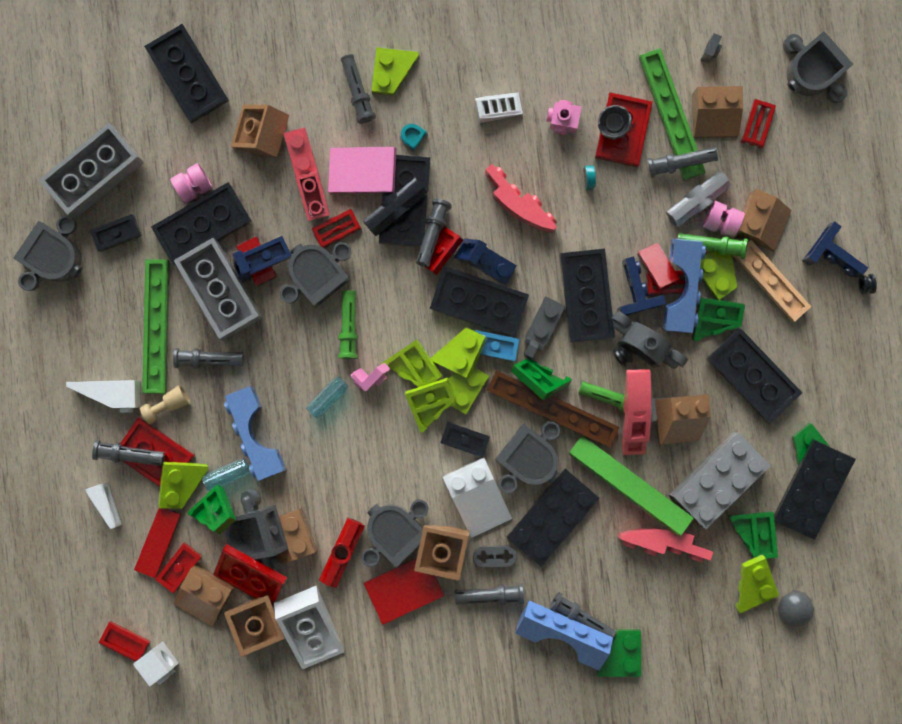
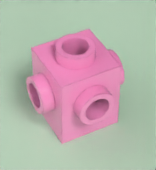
[546,100,582,135]

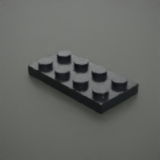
[144,24,229,124]
[379,155,431,247]
[151,182,252,266]
[560,248,615,343]
[430,266,529,338]
[706,327,803,424]
[774,439,856,540]
[506,468,600,567]

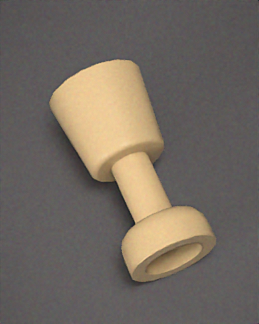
[140,385,191,425]

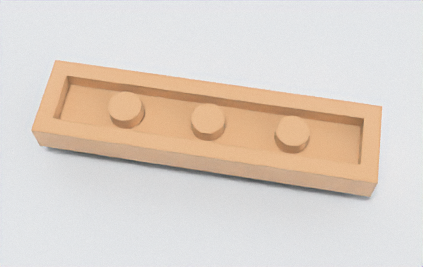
[733,240,811,322]

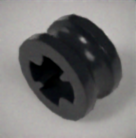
[858,274,877,295]
[613,345,633,367]

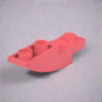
[283,127,330,221]
[485,164,557,233]
[622,369,651,455]
[618,527,713,562]

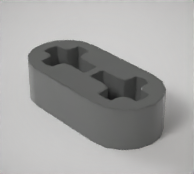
[473,545,516,567]

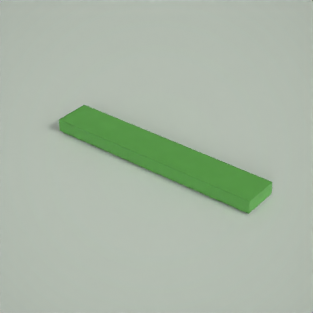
[639,48,706,181]
[142,259,169,394]
[568,435,694,537]

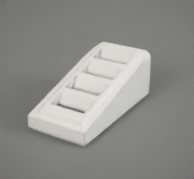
[475,92,523,124]
[85,483,122,529]

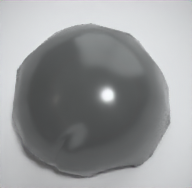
[598,105,632,140]
[778,590,814,627]

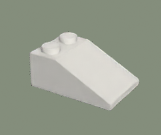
[443,457,512,538]
[274,586,344,669]

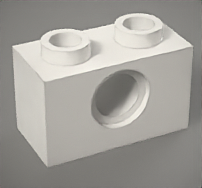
[133,641,179,687]

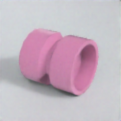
[170,163,213,204]
[703,201,745,239]

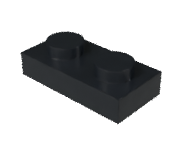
[90,214,142,252]
[440,422,490,458]

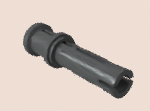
[341,54,376,124]
[648,146,718,178]
[416,199,452,267]
[173,348,244,369]
[92,440,165,467]
[455,583,524,605]
[549,592,616,637]

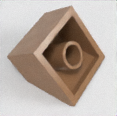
[692,86,743,138]
[231,105,289,157]
[736,189,792,252]
[655,394,711,445]
[275,508,317,564]
[414,525,470,581]
[174,564,236,627]
[224,595,285,657]

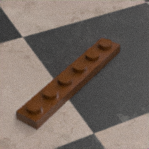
[487,370,619,447]

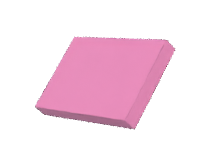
[328,147,396,194]

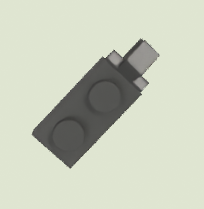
[524,296,565,359]

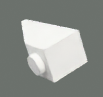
[66,380,141,413]

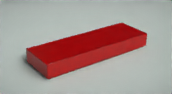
[134,508,182,578]

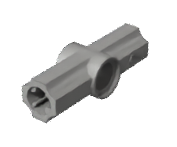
[666,171,732,228]

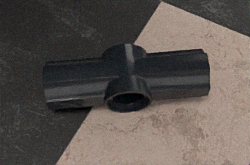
[363,178,428,237]

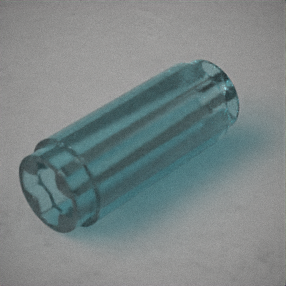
[306,376,349,419]
[202,458,250,491]

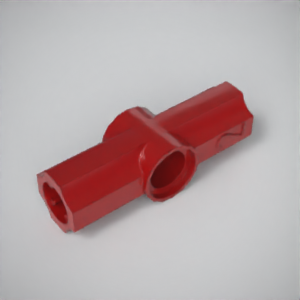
[319,517,366,588]

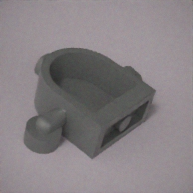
[783,31,853,103]
[13,216,82,291]
[280,242,352,308]
[611,311,688,369]
[495,422,560,493]
[226,489,288,571]
[361,499,429,568]

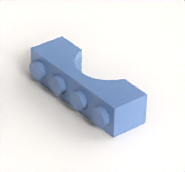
[662,238,705,333]
[224,386,286,481]
[515,601,613,671]

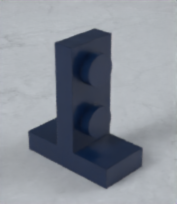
[802,221,869,277]
[232,236,292,283]
[454,238,517,285]
[617,256,666,316]

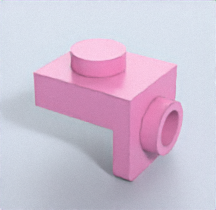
[350,363,390,392]

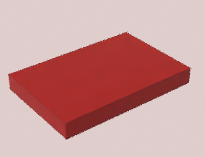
[595,92,653,168]
[120,417,195,487]
[213,544,287,607]
[363,558,444,625]

